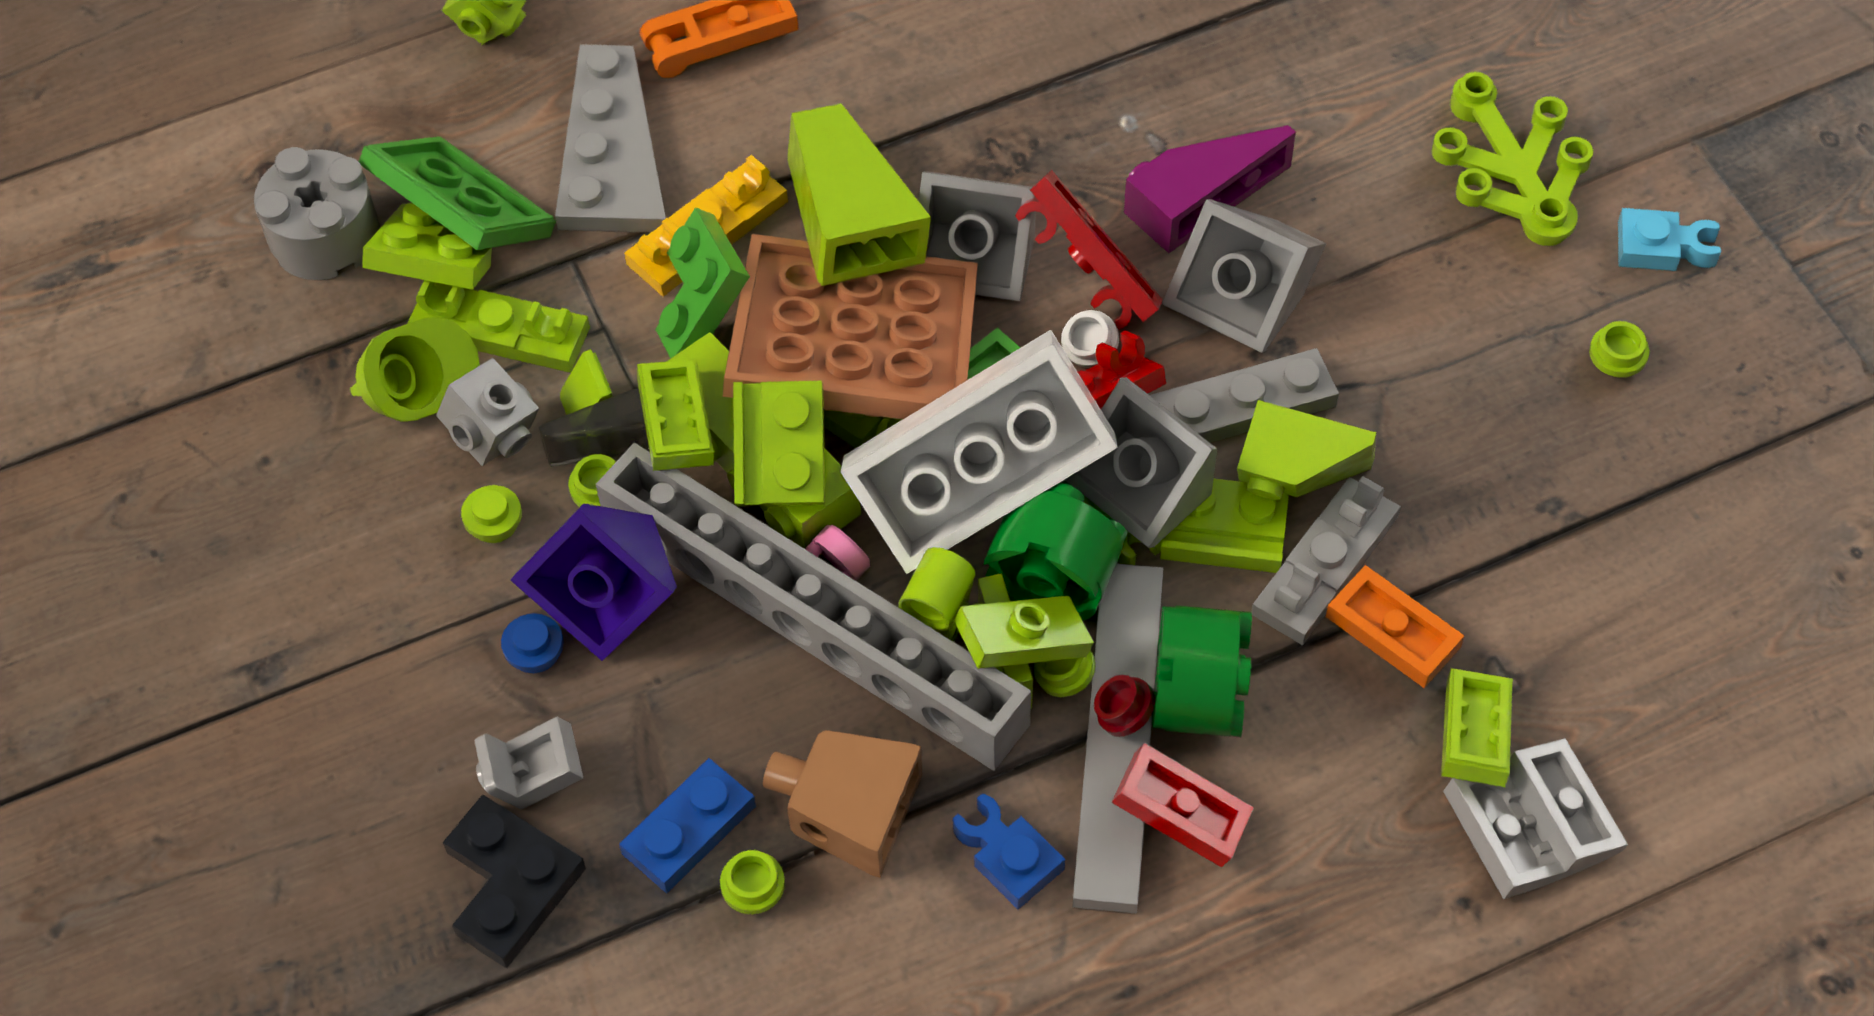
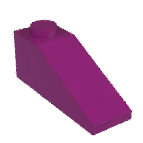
[1124,125,1296,253]

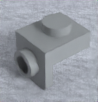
[475,716,584,810]

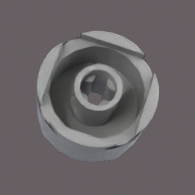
[254,147,380,280]

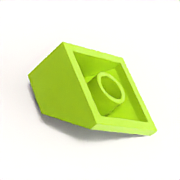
[1237,400,1376,501]

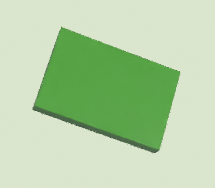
[359,136,556,250]

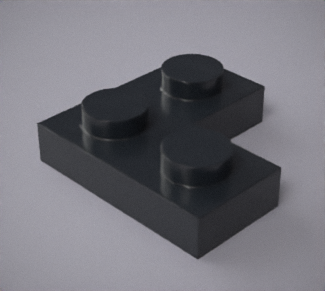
[443,794,586,969]

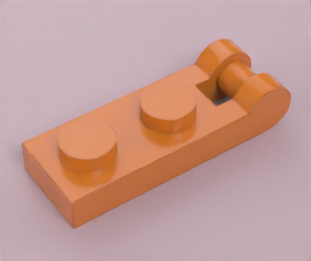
[640,0,799,78]

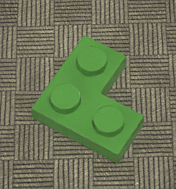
[655,207,750,358]

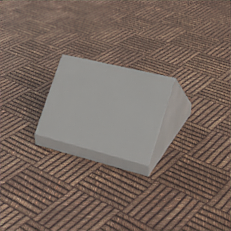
[919,171,1036,301]
[1065,377,1217,548]

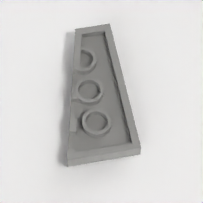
[555,45,666,232]

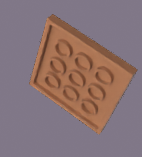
[723,234,978,419]

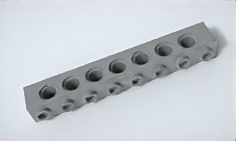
[596,443,1031,771]

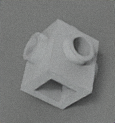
[436,358,539,466]

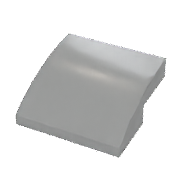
[1443,738,1628,899]

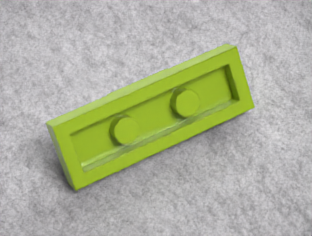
[407,280,590,373]

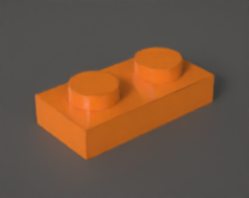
[1325,565,1465,688]

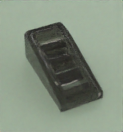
[539,387,650,467]

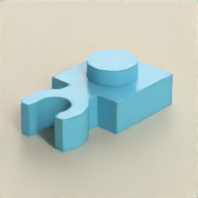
[1618,208,1721,271]

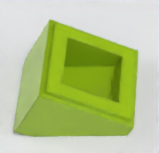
[560,349,618,438]

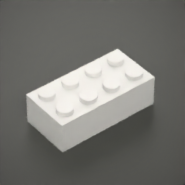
[841,330,1118,574]

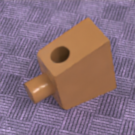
[763,730,922,878]

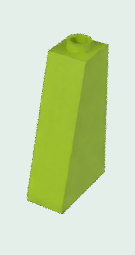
[787,103,931,286]

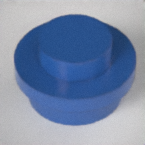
[501,613,564,673]

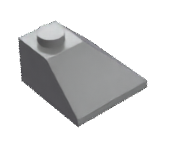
[1162,199,1327,353]

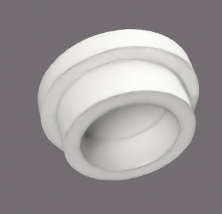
[1061,310,1119,368]

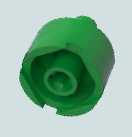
[983,483,1127,621]
[1152,605,1252,738]

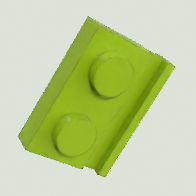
[733,380,825,507]
[1160,478,1289,573]

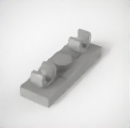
[1251,476,1401,645]

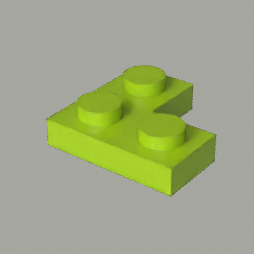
[362,202,492,290]

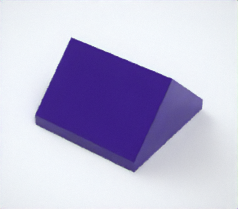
[510,503,677,661]

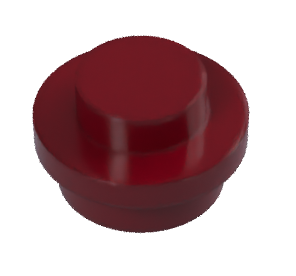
[1094,675,1155,737]

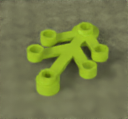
[1431,72,1593,246]

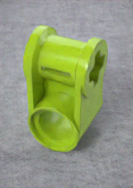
[898,547,975,642]

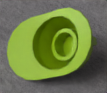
[350,317,480,422]

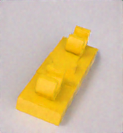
[624,155,788,297]

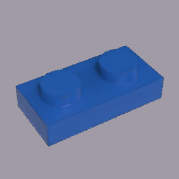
[619,758,756,894]

